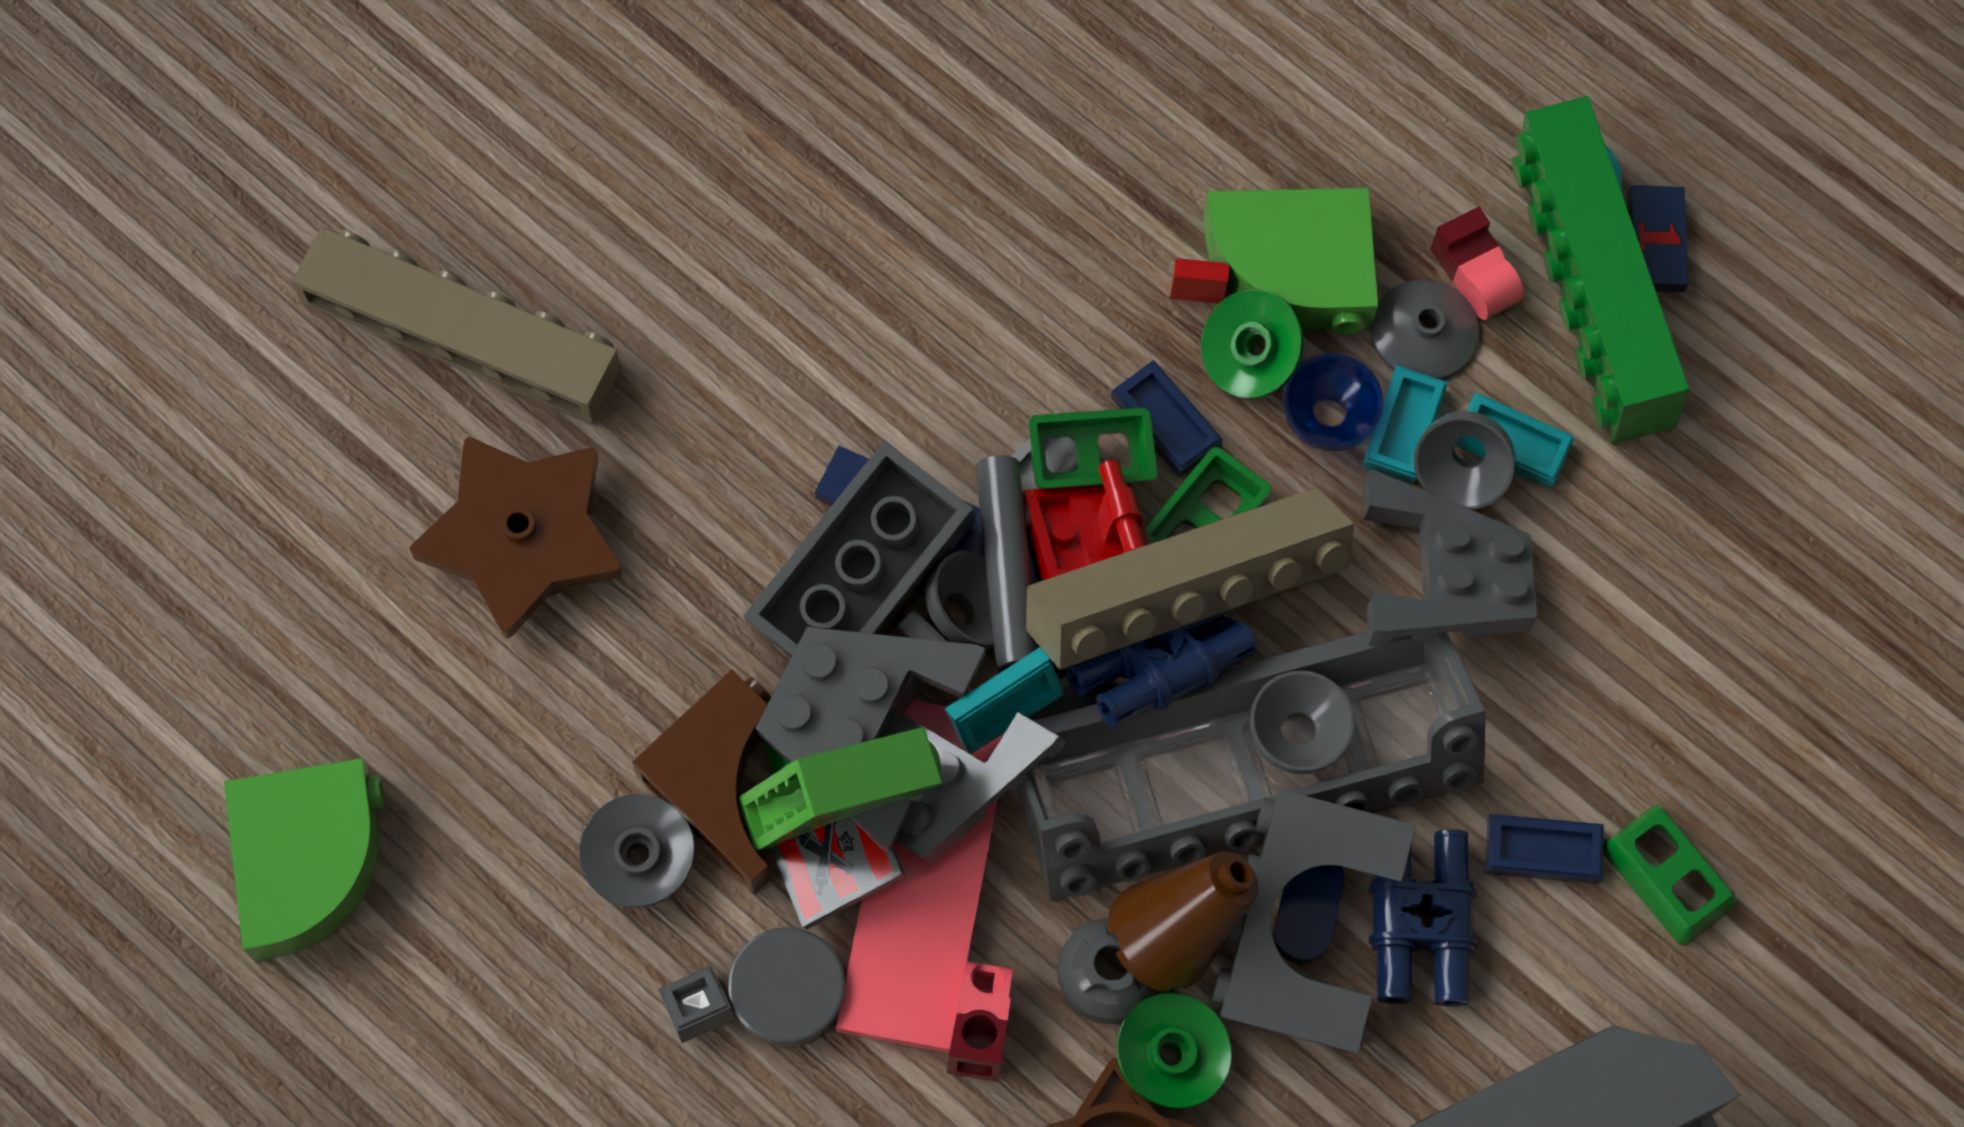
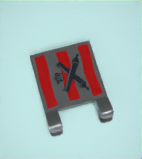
[748,783,906,929]

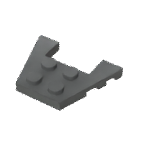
[1362,469,1537,646]
[756,627,986,853]
[880,676,1066,864]

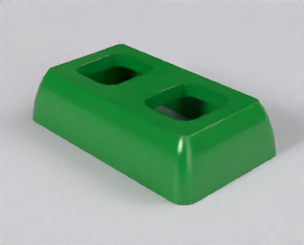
[1028,408,1158,489]
[1145,447,1271,544]
[1603,805,1737,945]

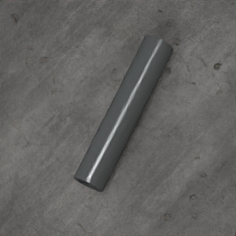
[976,455,1039,674]

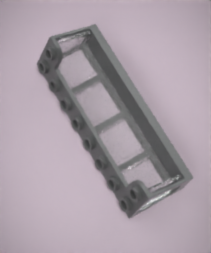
[1017,631,1486,901]

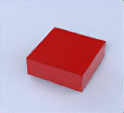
[1170,258,1229,303]

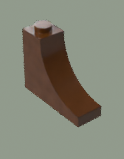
[632,669,771,894]

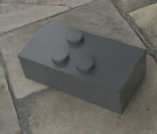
[743,440,976,658]

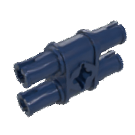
[1065,612,1257,728]
[1369,830,1478,1007]

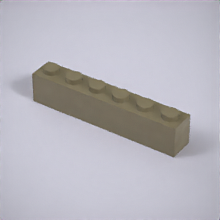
[291,227,621,425]
[1026,488,1354,670]

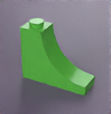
[738,727,942,852]

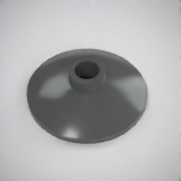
[1371,280,1479,380]
[579,794,695,908]

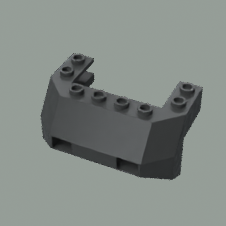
[1409,1026,1741,1127]

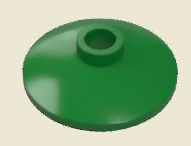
[1201,289,1304,398]
[1116,993,1232,1109]

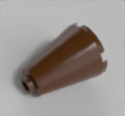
[1107,851,1258,992]

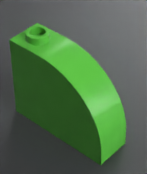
[1203,188,1378,334]
[224,758,385,961]

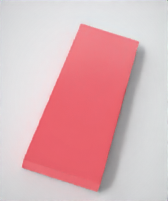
[836,700,1004,1053]

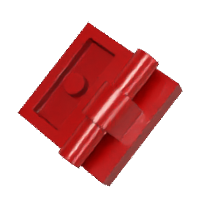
[1023,460,1149,580]

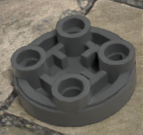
[728,927,845,1046]

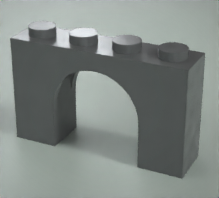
[1212,789,1416,1054]

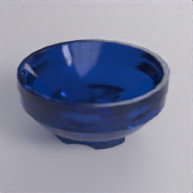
[1283,353,1383,451]

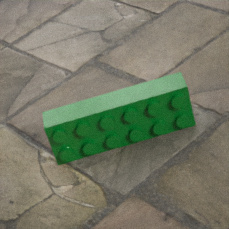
[1512,96,1689,444]

